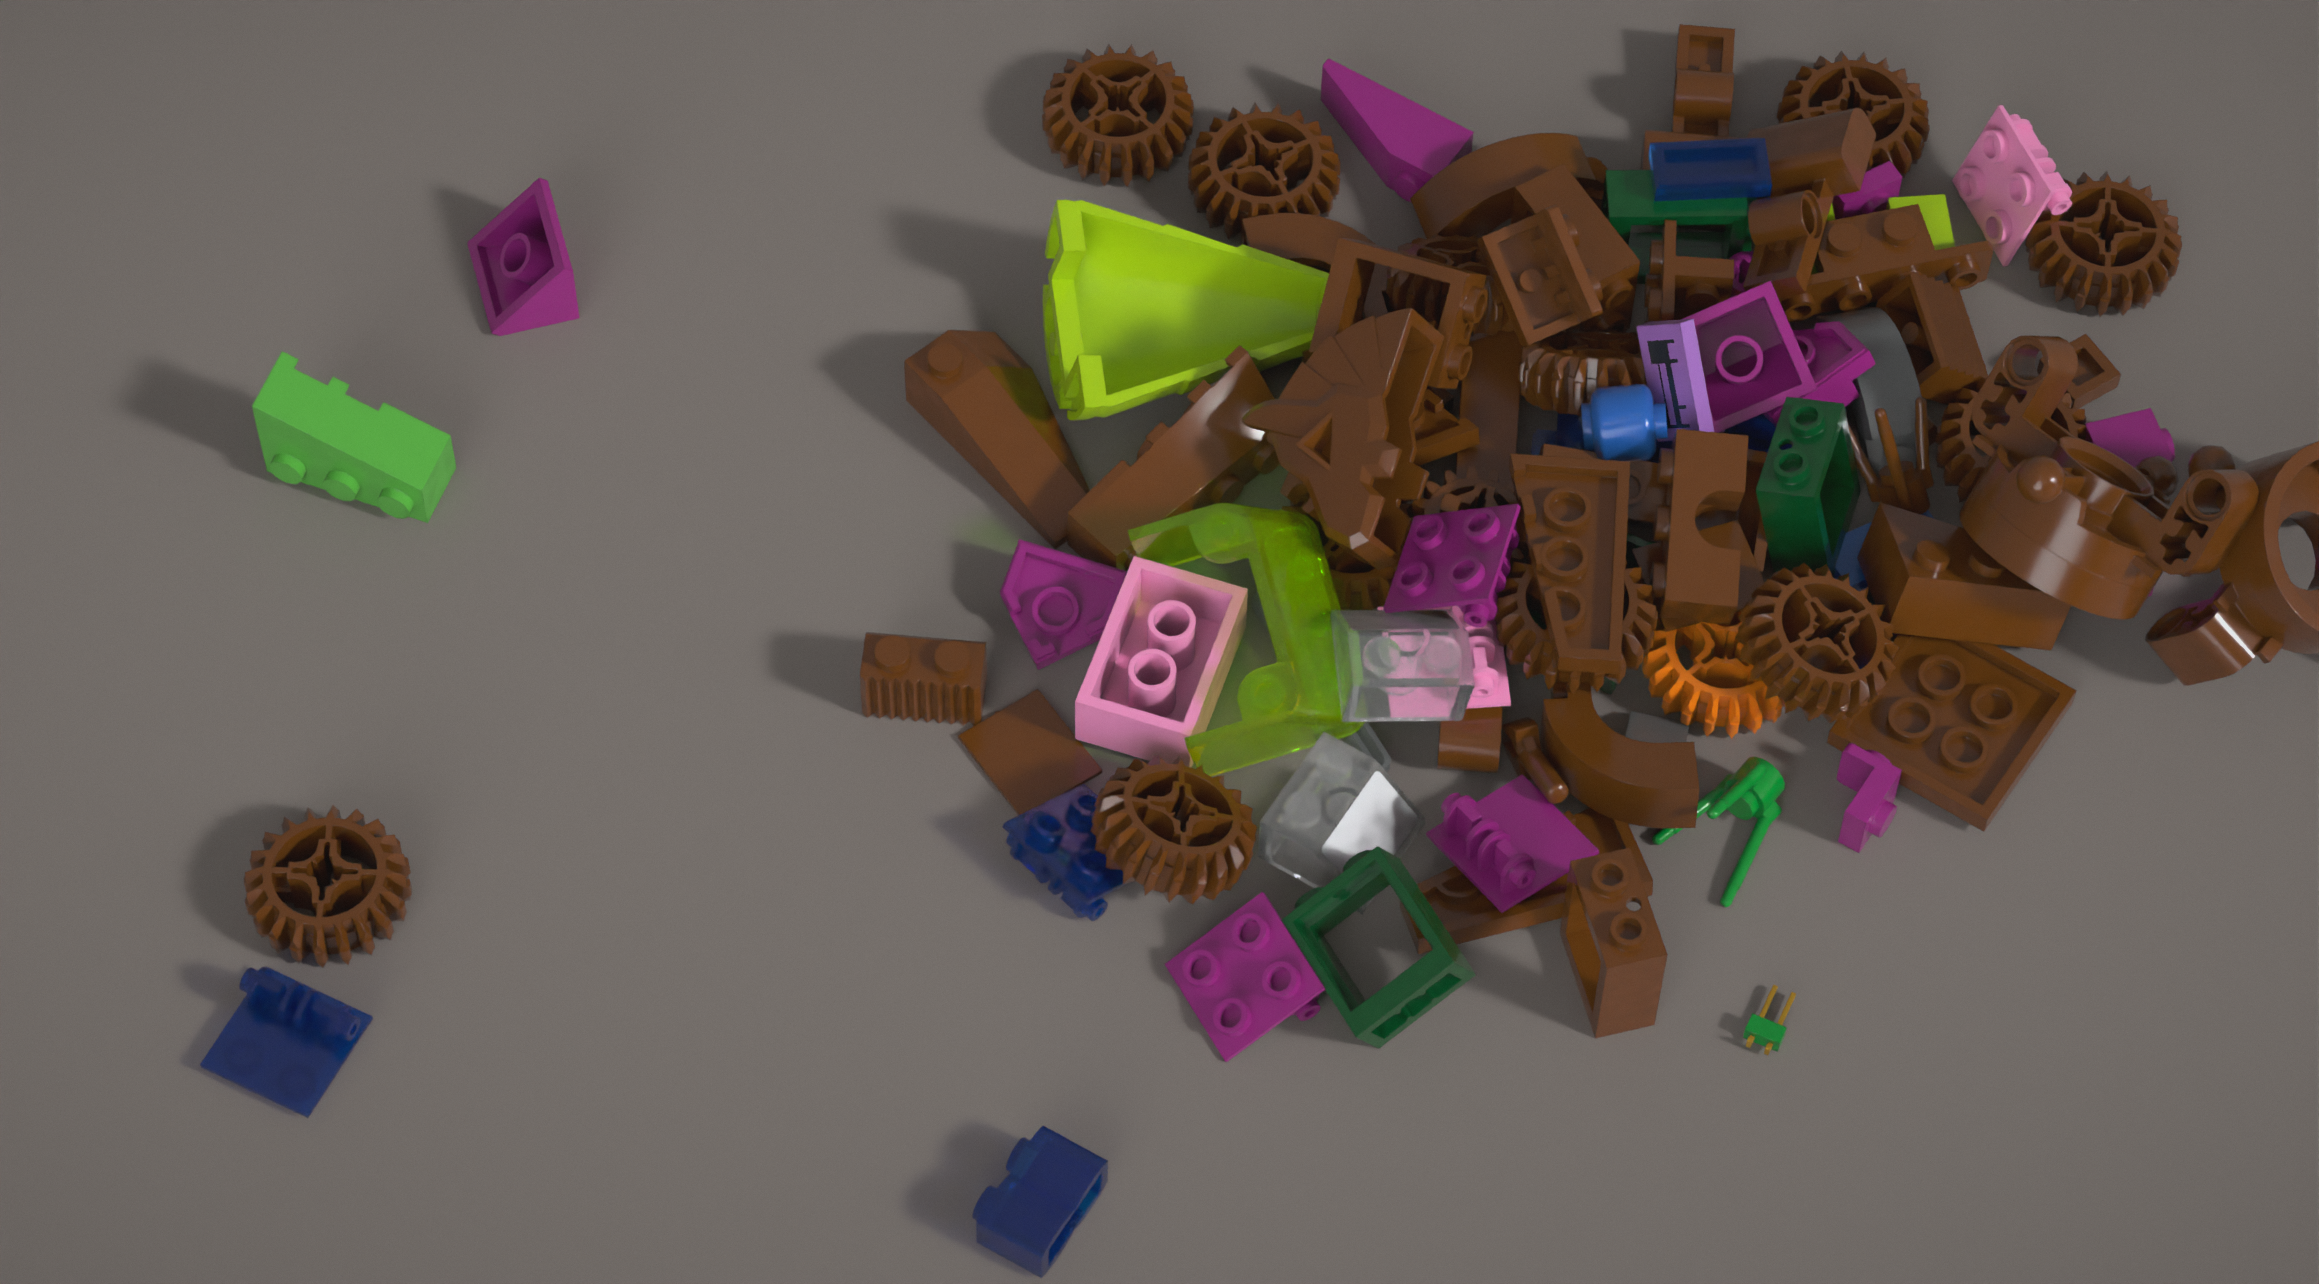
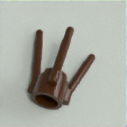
[1848,397,1934,515]

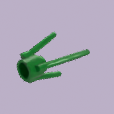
[1652,757,1785,907]

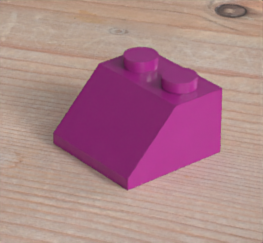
[1683,281,1818,433]

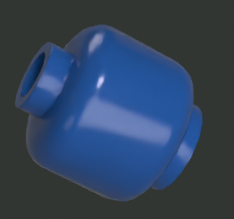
[1581,384,1668,461]

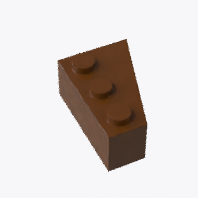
[1857,502,2071,650]

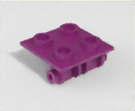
[1383,504,1521,627]
[1426,774,1599,913]
[1165,892,1325,1062]

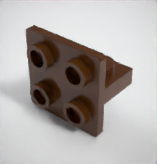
[1476,204,1603,348]
[1644,220,1734,323]

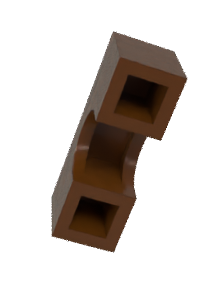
[1649,429,1748,625]

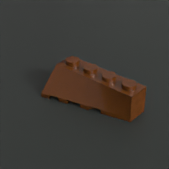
[1067,345,1280,571]

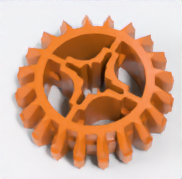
[1642,611,1785,739]

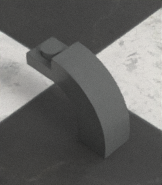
[1816,307,1922,495]

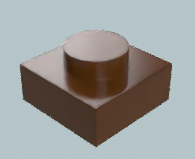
[2037,334,2121,409]

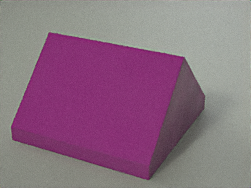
[467,178,580,336]

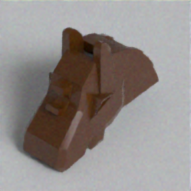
[1242,308,1445,571]

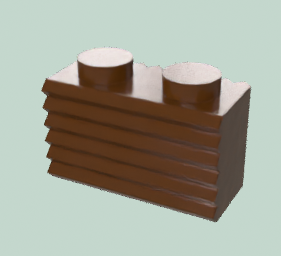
[1876,272,1988,405]
[860,632,987,726]

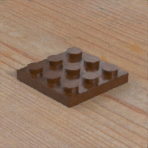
[1827,634,2077,832]

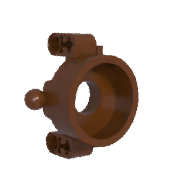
[1959,336,2259,620]
[2145,441,2319,686]

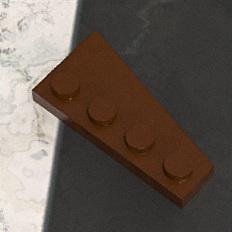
[1509,453,1630,674]
[1400,808,1653,954]

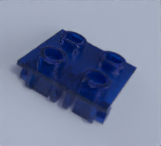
[1002,784,1129,921]
[200,966,373,1118]

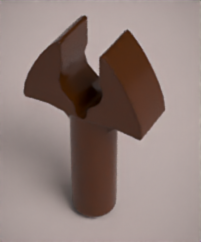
[1502,717,1569,804]

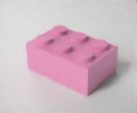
[1075,556,1248,768]

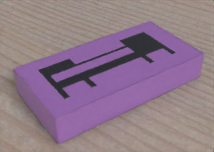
[1636,319,1714,442]

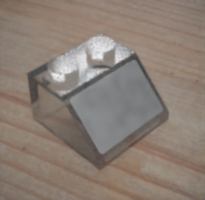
[1330,609,1475,722]
[1258,732,1426,915]

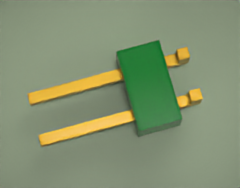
[1743,984,1796,1055]

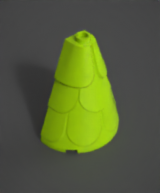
[1043,200,1329,420]

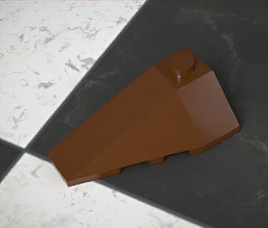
[904,330,1090,549]

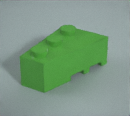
[252,351,456,523]

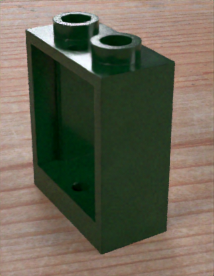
[1601,169,1757,284]
[1756,396,1861,577]
[1281,846,1476,1049]

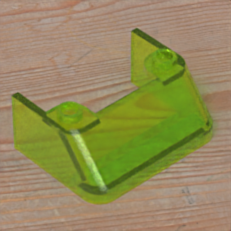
[1128,503,1369,777]

